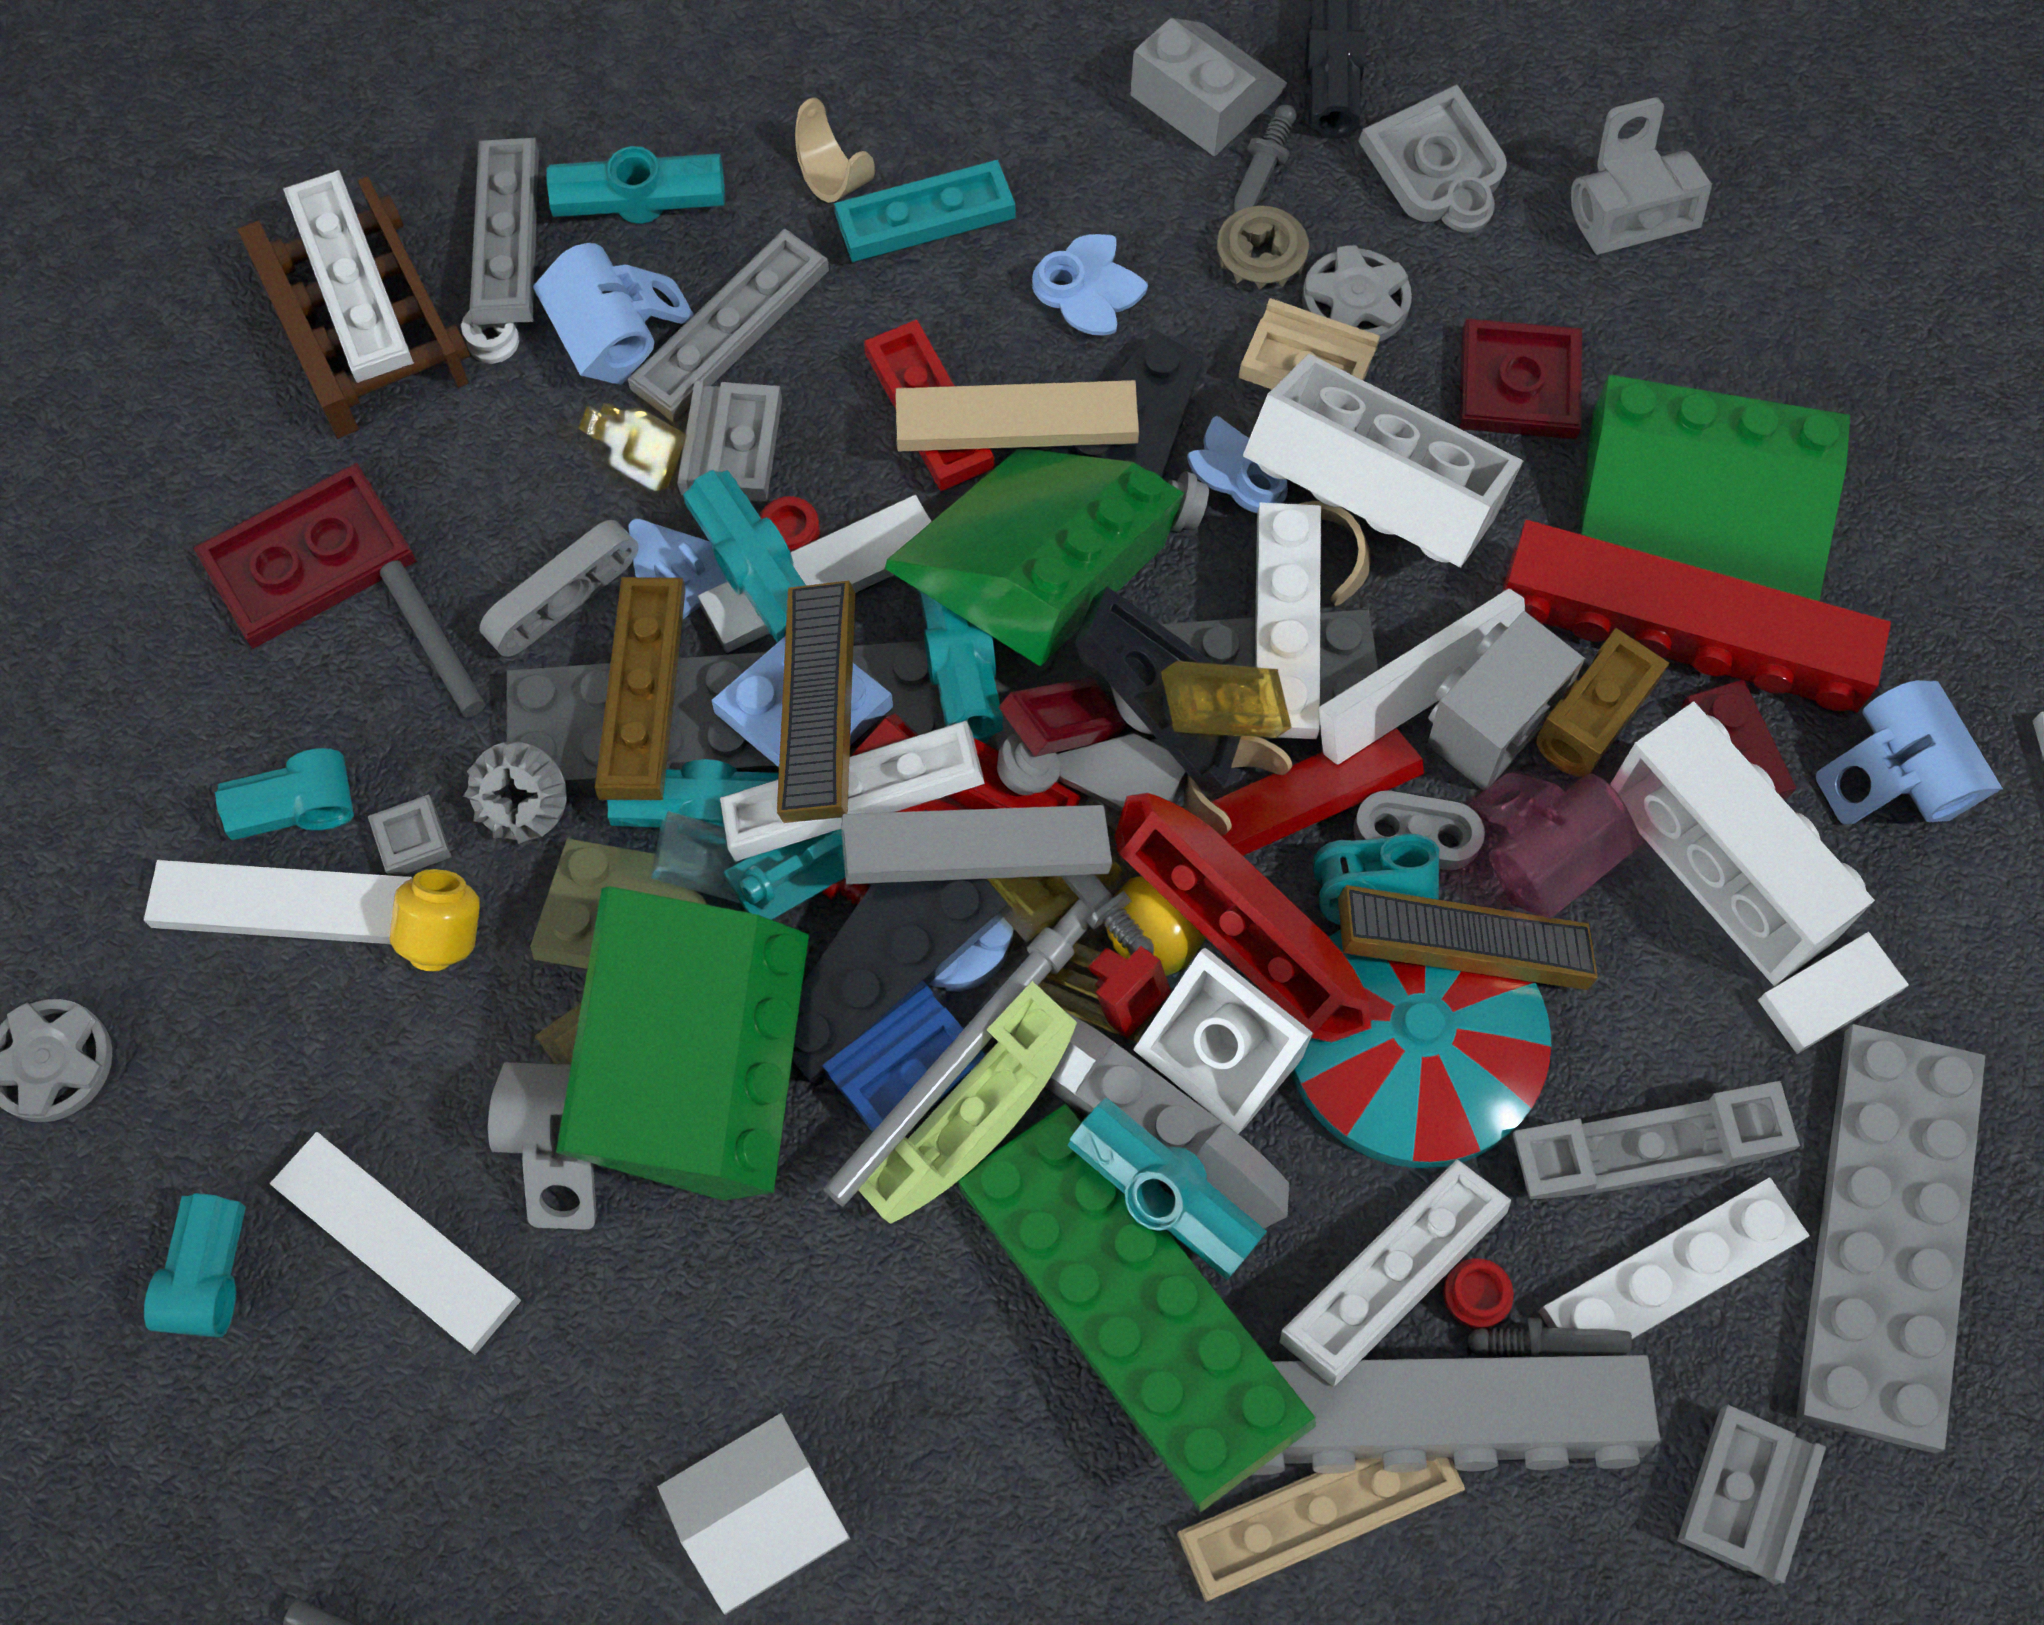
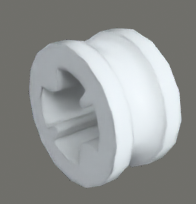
[461,310,519,364]

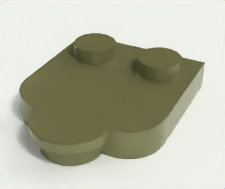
[530,838,707,969]

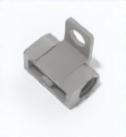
[1571,97,1712,255]
[488,1062,597,1229]

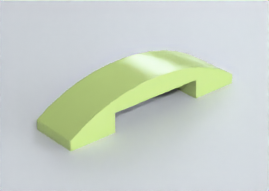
[859,981,1077,1224]

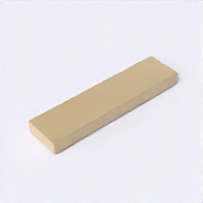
[896,380,1139,451]
[1177,1457,1465,1602]

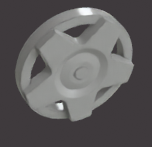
[1302,245,1412,342]
[0,999,112,1122]

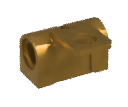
[1537,628,1669,777]

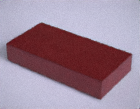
[999,677,1127,757]

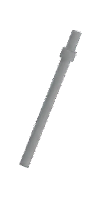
[823,898,1092,1206]

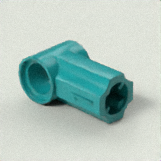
[215,748,354,840]
[144,1193,246,1338]

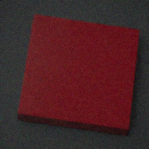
[1459,319,1582,439]

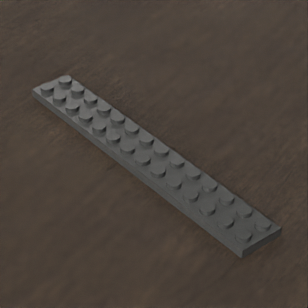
[507,609,1378,794]

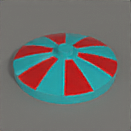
[1291,929,1551,1168]

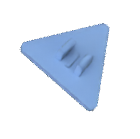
[629,519,728,619]

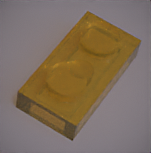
[1161,661,1292,738]

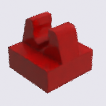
[1088,946,1172,1038]

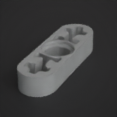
[480,520,639,656]

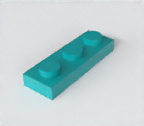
[834,160,1016,262]

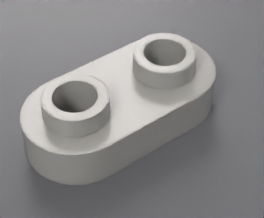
[1353,791,1485,870]

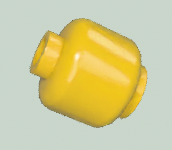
[389,869,480,971]

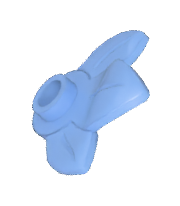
[1032,234,1148,336]
[1187,416,1288,513]

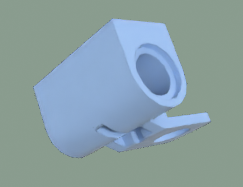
[533,243,694,385]
[1816,680,2003,824]

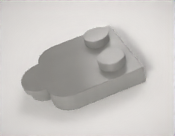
[1358,85,1507,233]

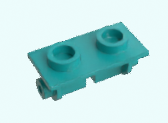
[722,829,846,920]

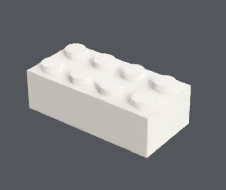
[1243,354,1523,568]
[1605,701,1875,987]

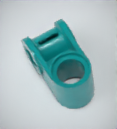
[1312,834,1439,925]

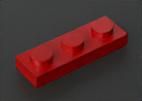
[864,319,994,491]

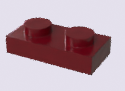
[1681,679,1797,799]

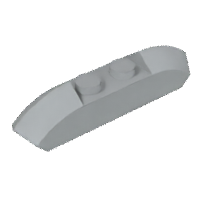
[1044,1011,1289,1228]

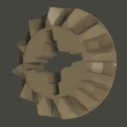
[1216,206,1309,291]

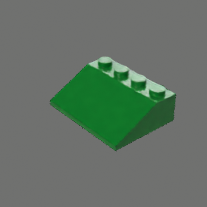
[1578,374,1850,601]
[885,448,1184,667]
[556,886,809,1201]

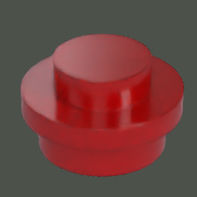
[1443,1258,1514,1328]

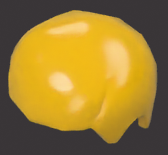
[1106,876,1207,976]

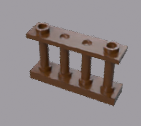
[237,176,470,439]

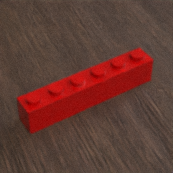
[1502,519,1891,712]

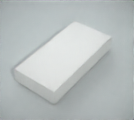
[1758,932,1909,1054]

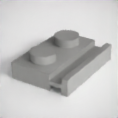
[677,380,782,501]
[1677,1405,1826,1585]

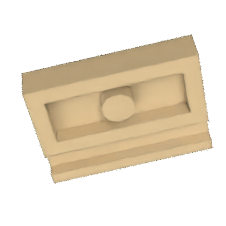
[1239,298,1380,389]

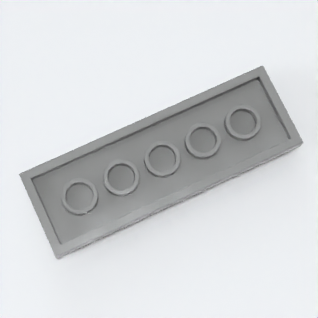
[1796,1024,1985,1453]

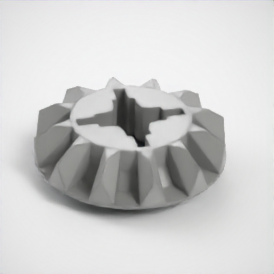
[463,741,567,844]

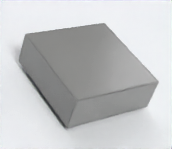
[368,794,452,876]

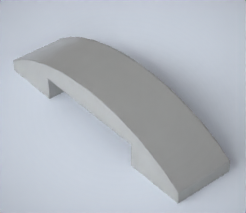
[1513,1081,1800,1199]

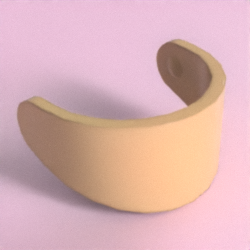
[795,98,875,202]
[1300,501,1371,606]
[1183,734,1292,835]

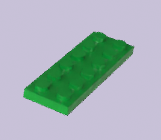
[957,1104,1316,1512]

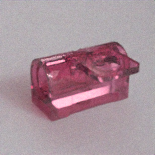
[1467,773,1644,919]

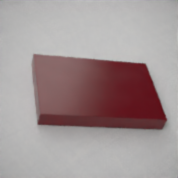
[193,463,417,649]

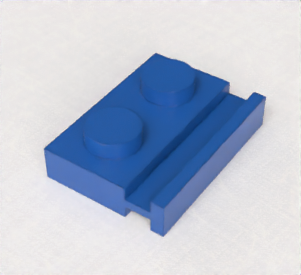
[822,985,985,1132]

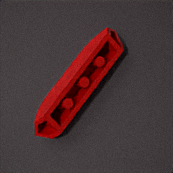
[1115,793,1372,1043]

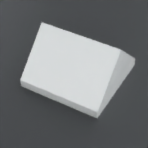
[1133,948,1313,1134]
[657,1413,850,1615]

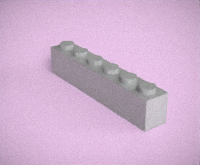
[1252,1355,1660,1475]

